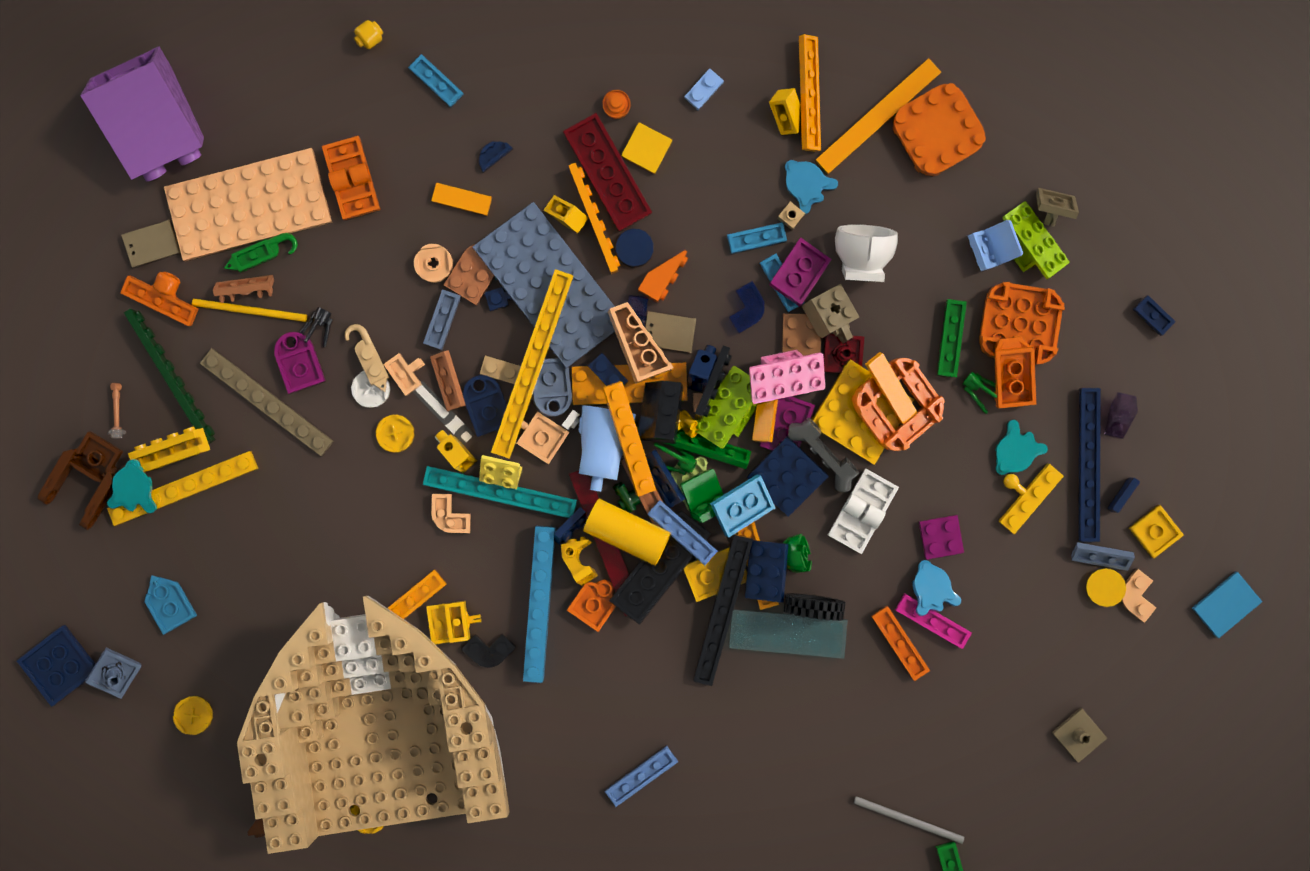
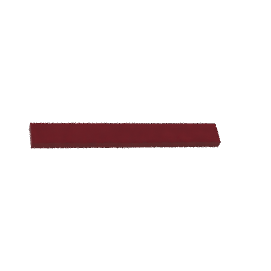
[569,470,629,617]

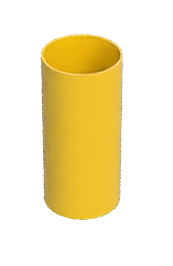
[583,498,671,566]

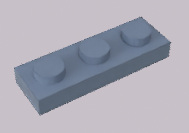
[423,289,461,350]
[1071,542,1135,571]

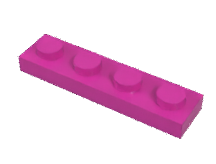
[895,593,972,649]

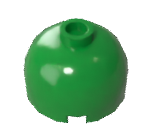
[783,534,812,573]

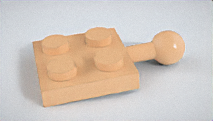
[503,411,570,464]

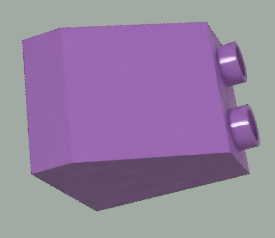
[80,46,204,182]

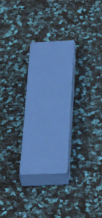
[647,500,718,566]
[605,745,678,807]

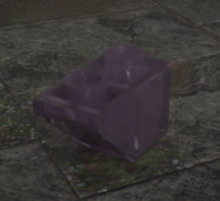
[1105,392,1138,439]

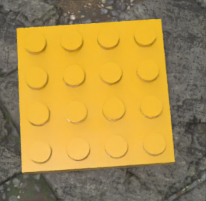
[812,359,914,465]

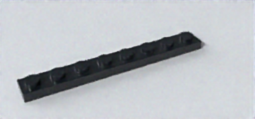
[693,534,753,686]

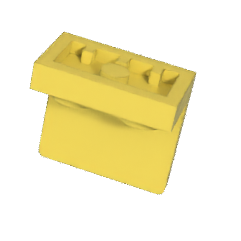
[479,455,522,489]

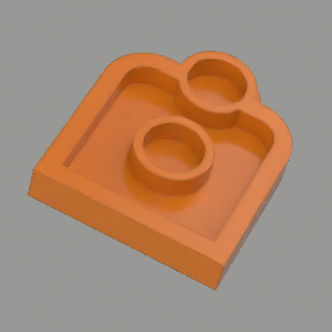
[567,580,616,632]

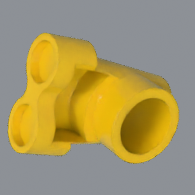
[678,410,698,438]

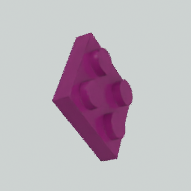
[919,515,964,559]

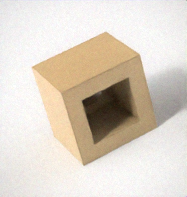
[777,201,805,230]

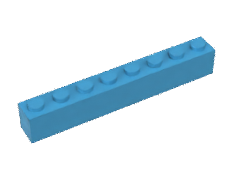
[523,526,556,683]

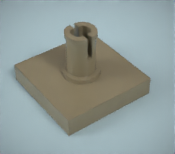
[1036,188,1079,227]
[1052,708,1107,763]

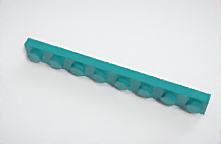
[423,466,577,518]

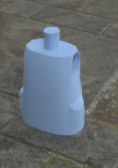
[578,405,636,492]

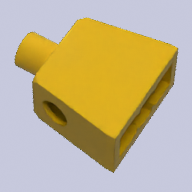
[435,430,478,473]

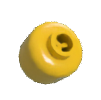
[354,20,383,49]

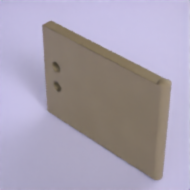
[121,220,181,268]
[645,311,696,354]

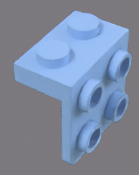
[968,220,1023,271]

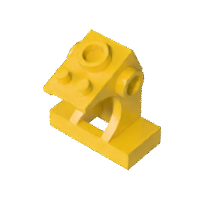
[561,537,598,586]

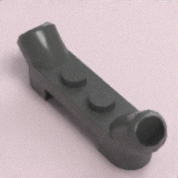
[788,417,859,492]

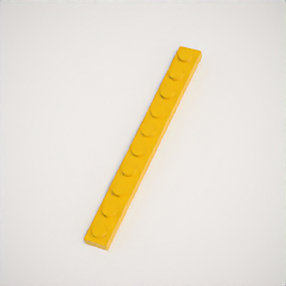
[491,269,574,459]

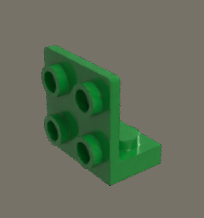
[680,468,723,523]

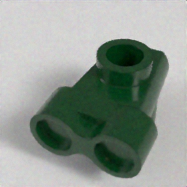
[613,482,641,513]

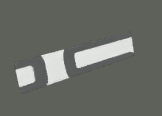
[413,381,474,444]

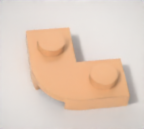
[431,494,471,533]
[1122,568,1156,623]

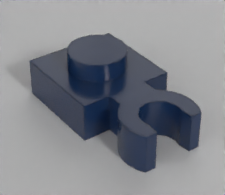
[485,287,513,311]

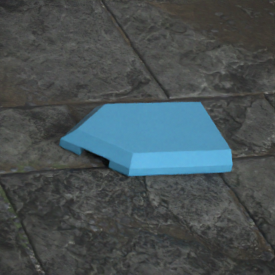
[144,575,197,635]

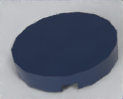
[616,229,654,267]

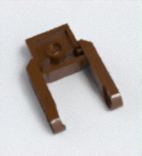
[37,431,123,530]

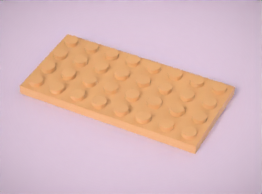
[164,148,332,261]

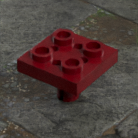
[823,334,865,373]

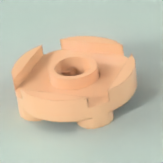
[414,244,453,283]

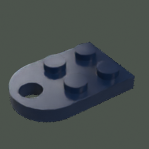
[463,375,507,437]

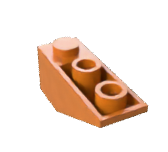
[638,250,688,303]

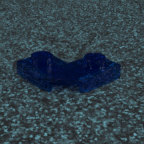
[729,281,765,334]

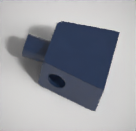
[687,345,717,394]

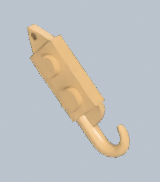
[344,324,389,392]

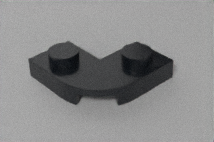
[462,634,516,668]

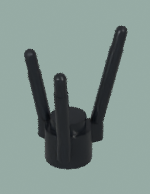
[293,307,333,348]

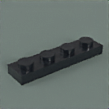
[695,345,732,422]

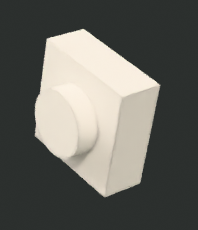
[562,410,580,430]

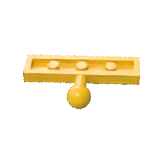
[998,463,1064,534]

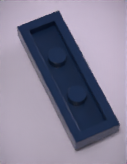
[645,449,686,508]

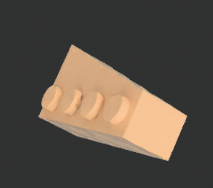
[608,302,674,384]

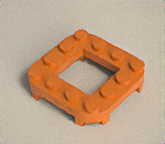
[852,358,945,451]

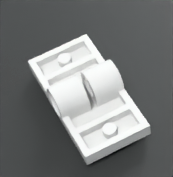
[828,468,899,554]

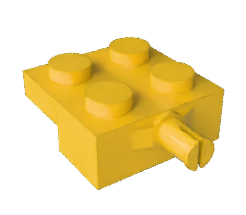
[426,601,481,644]

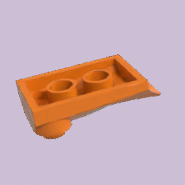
[994,337,1036,408]

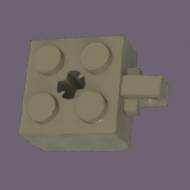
[802,284,859,343]

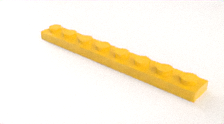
[107,451,258,526]

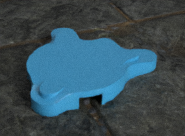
[785,160,838,214]
[912,560,961,616]

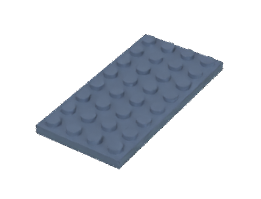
[473,202,615,369]

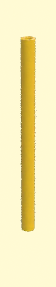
[192,298,307,322]

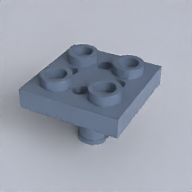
[86,647,142,699]

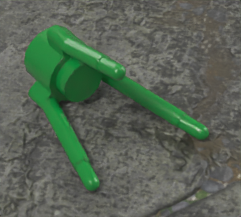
[962,372,997,414]
[654,443,697,475]

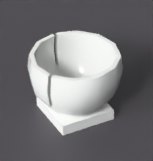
[835,225,898,282]

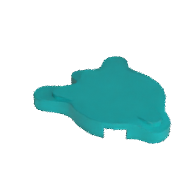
[995,420,1048,475]
[107,459,157,513]

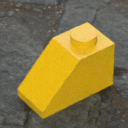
[769,88,800,135]
[543,195,589,233]

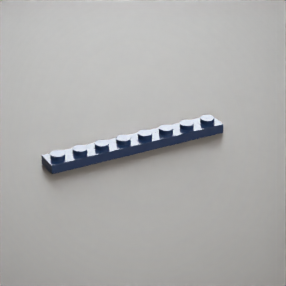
[1079,388,1101,542]

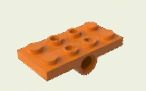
[322,136,381,220]

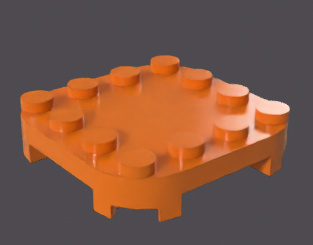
[892,83,986,176]
[979,282,1065,365]

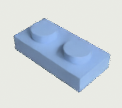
[684,68,724,111]

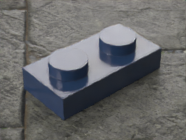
[1133,295,1176,336]
[588,353,628,386]
[554,507,586,545]

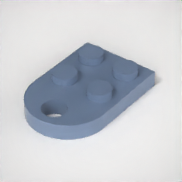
[532,358,572,417]

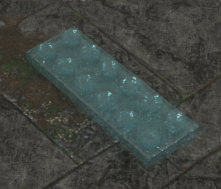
[729,609,848,659]

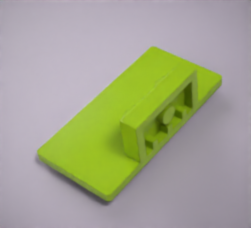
[1002,201,1070,279]
[695,366,757,449]

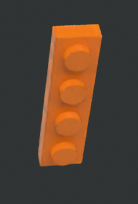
[871,606,930,681]

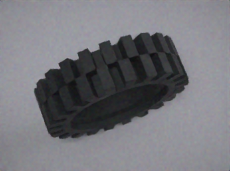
[783,593,846,621]

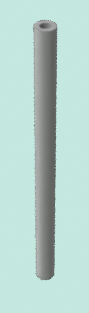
[853,796,964,844]

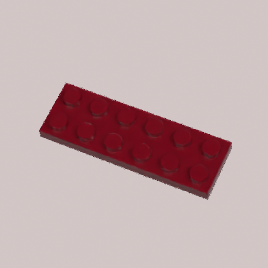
[563,113,652,232]

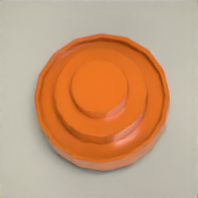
[603,90,631,119]

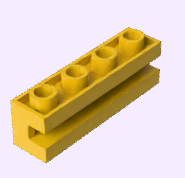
[128,427,210,473]

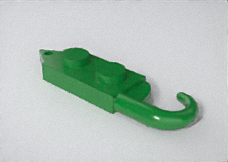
[224,233,298,273]

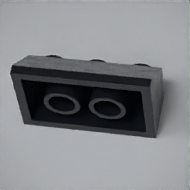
[638,381,684,444]

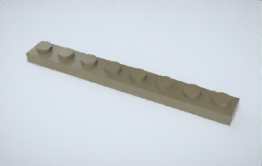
[200,348,334,456]

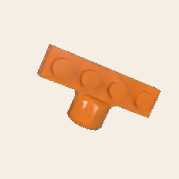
[120,272,199,326]

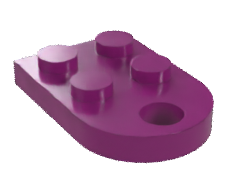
[274,332,326,394]

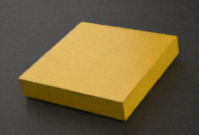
[621,122,673,174]
[1129,505,1184,559]

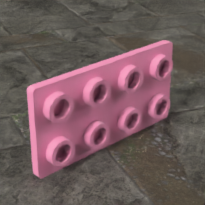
[749,350,825,404]

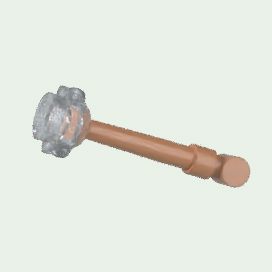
[107,383,126,439]

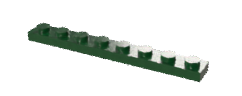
[124,309,216,444]

